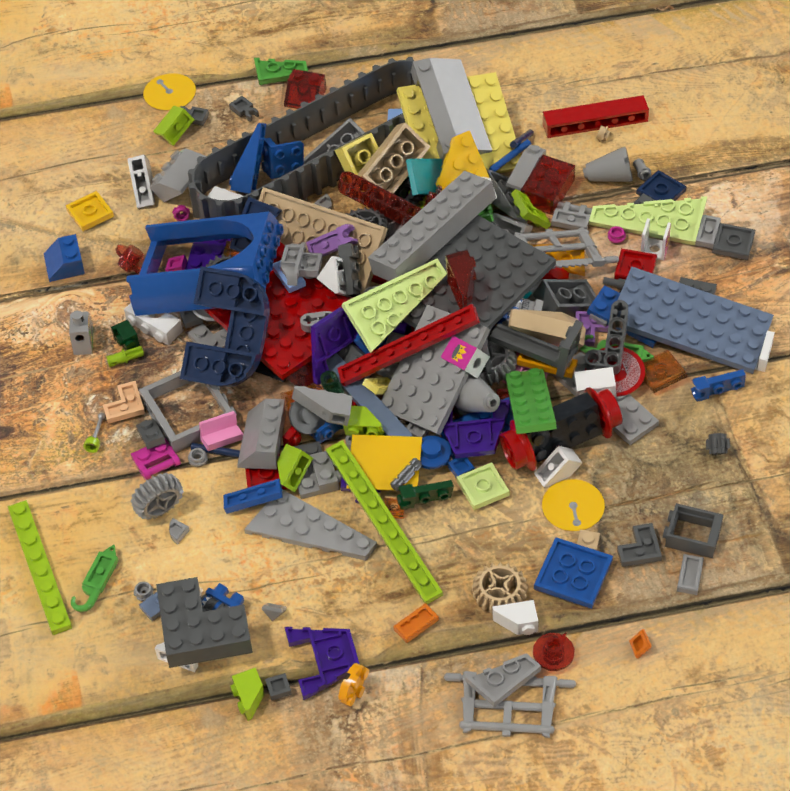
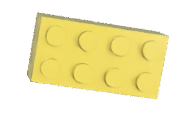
[335,133,393,209]

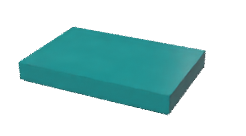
[406,159,443,196]

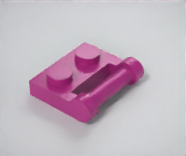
[131,438,181,481]

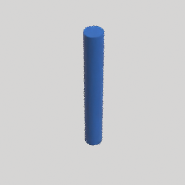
[489,139,531,172]

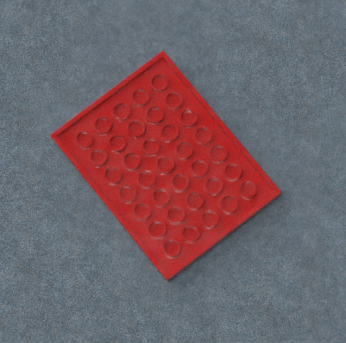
[203,242,349,380]

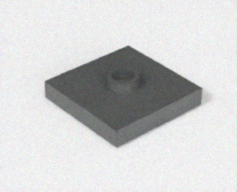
[712,223,756,260]

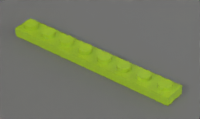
[8,500,72,635]

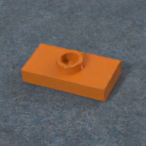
[393,603,439,643]

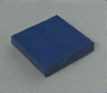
[636,170,687,201]

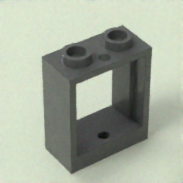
[663,503,724,558]

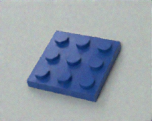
[534,537,613,609]

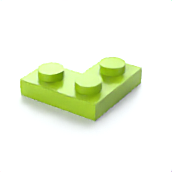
[511,189,551,229]

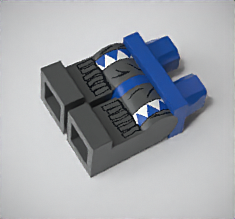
[201,583,244,612]

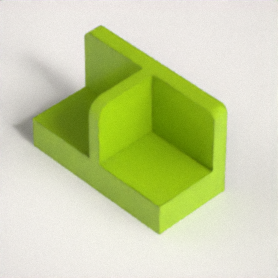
[153,106,195,146]

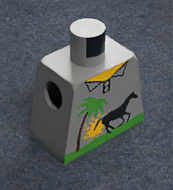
[69,310,94,355]

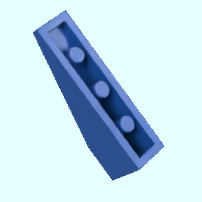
[229,123,267,193]

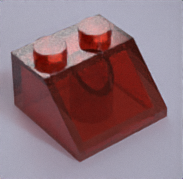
[284,69,327,109]

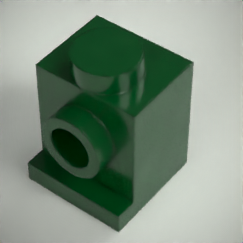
[111,319,140,351]

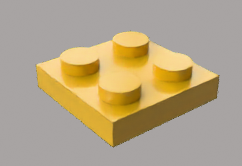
[65,191,114,231]

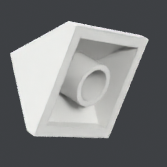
[317,256,353,298]

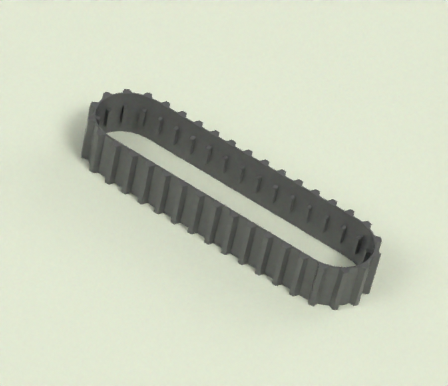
[188,57,415,219]

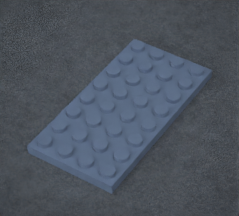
[608,267,774,374]

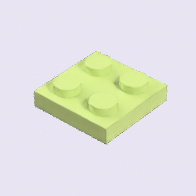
[456,462,510,510]

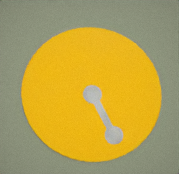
[143,73,196,110]
[542,479,605,531]

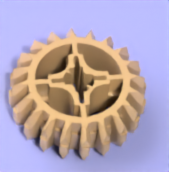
[472,562,528,614]

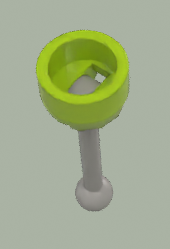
[83,413,106,453]

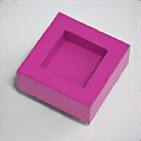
[165,255,187,272]

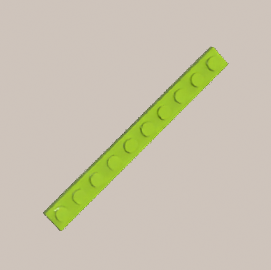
[326,440,443,604]

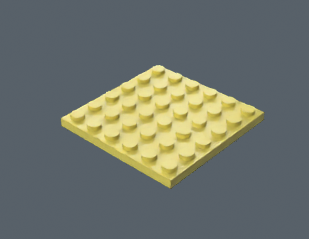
[396,72,521,173]

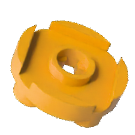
[338,663,369,707]

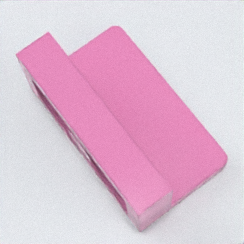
[199,411,243,451]

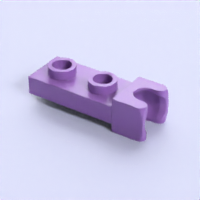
[306,224,358,257]

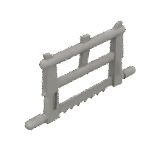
[514,227,619,269]
[444,671,576,738]

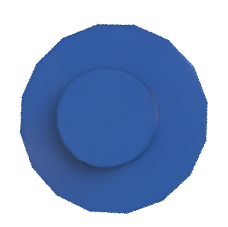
[420,436,451,469]

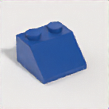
[43,234,85,282]

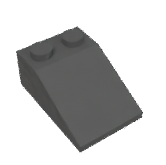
[533,279,597,318]

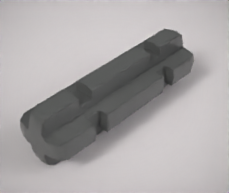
[390,458,422,491]

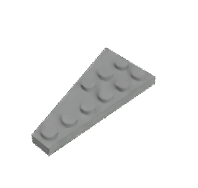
[244,489,377,561]

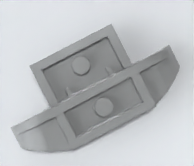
[281,242,322,286]

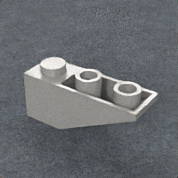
[292,386,353,426]

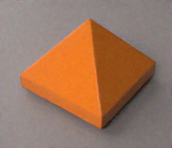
[629,629,652,659]

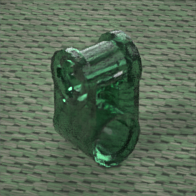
[320,371,345,394]

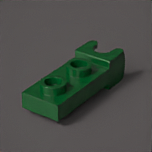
[396,480,454,510]

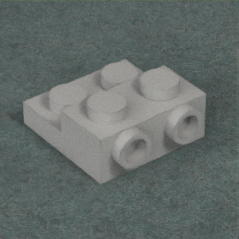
[298,451,341,499]

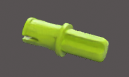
[106,346,144,367]

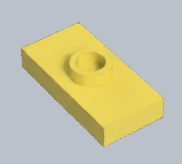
[362,377,391,395]

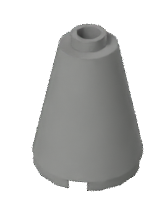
[583,147,633,182]
[455,374,500,413]

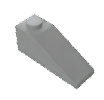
[506,145,546,191]
[128,155,155,209]

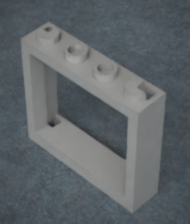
[139,371,237,453]

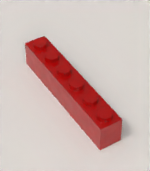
[542,95,649,138]

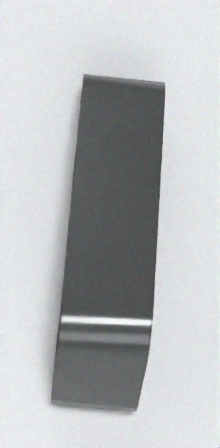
[584,300,629,375]

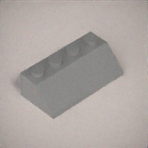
[237,399,286,469]

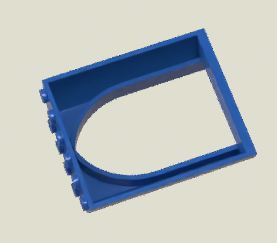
[126,212,284,316]

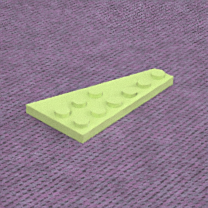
[589,196,707,246]
[342,258,447,353]

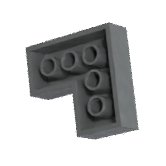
[156,577,253,668]

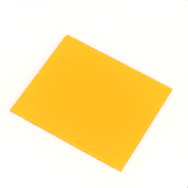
[346,434,422,491]

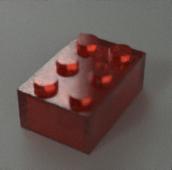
[521,155,575,215]

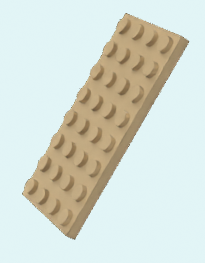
[259,187,388,294]

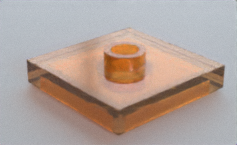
[643,350,687,393]

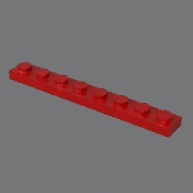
[337,304,480,386]

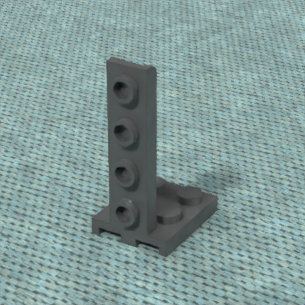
[489,320,583,378]

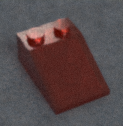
[446,250,477,310]

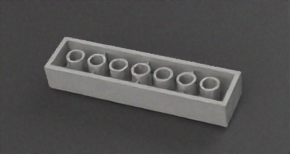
[368,171,496,281]

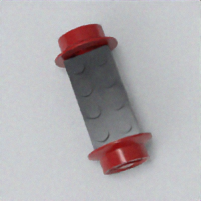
[499,387,623,471]

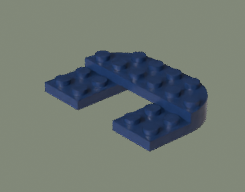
[180,267,270,387]

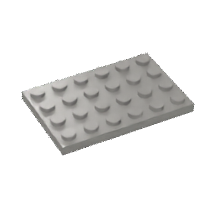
[381,305,490,435]

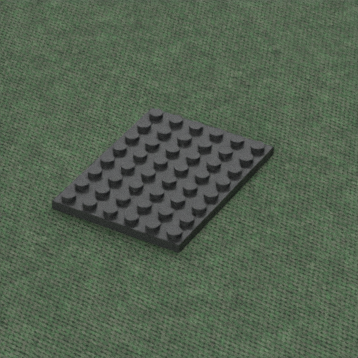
[403,215,556,329]

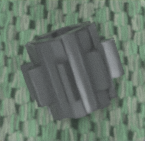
[706,433,730,455]

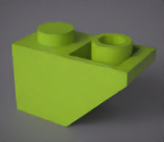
[343,406,384,437]
[230,667,264,721]

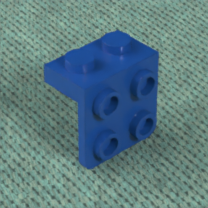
[261,138,304,179]

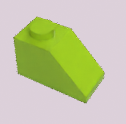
[277,444,313,493]

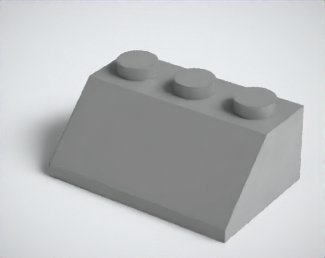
[149,148,206,202]

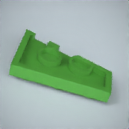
[254,58,309,85]

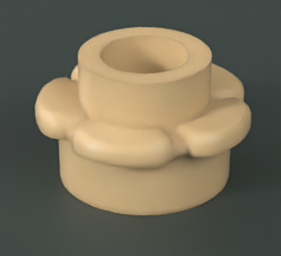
[596,126,610,142]

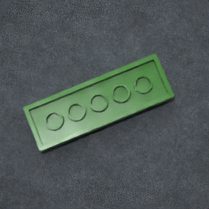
[506,368,557,434]

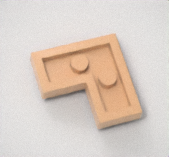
[103,381,145,424]

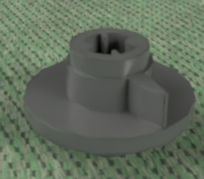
[289,401,325,434]

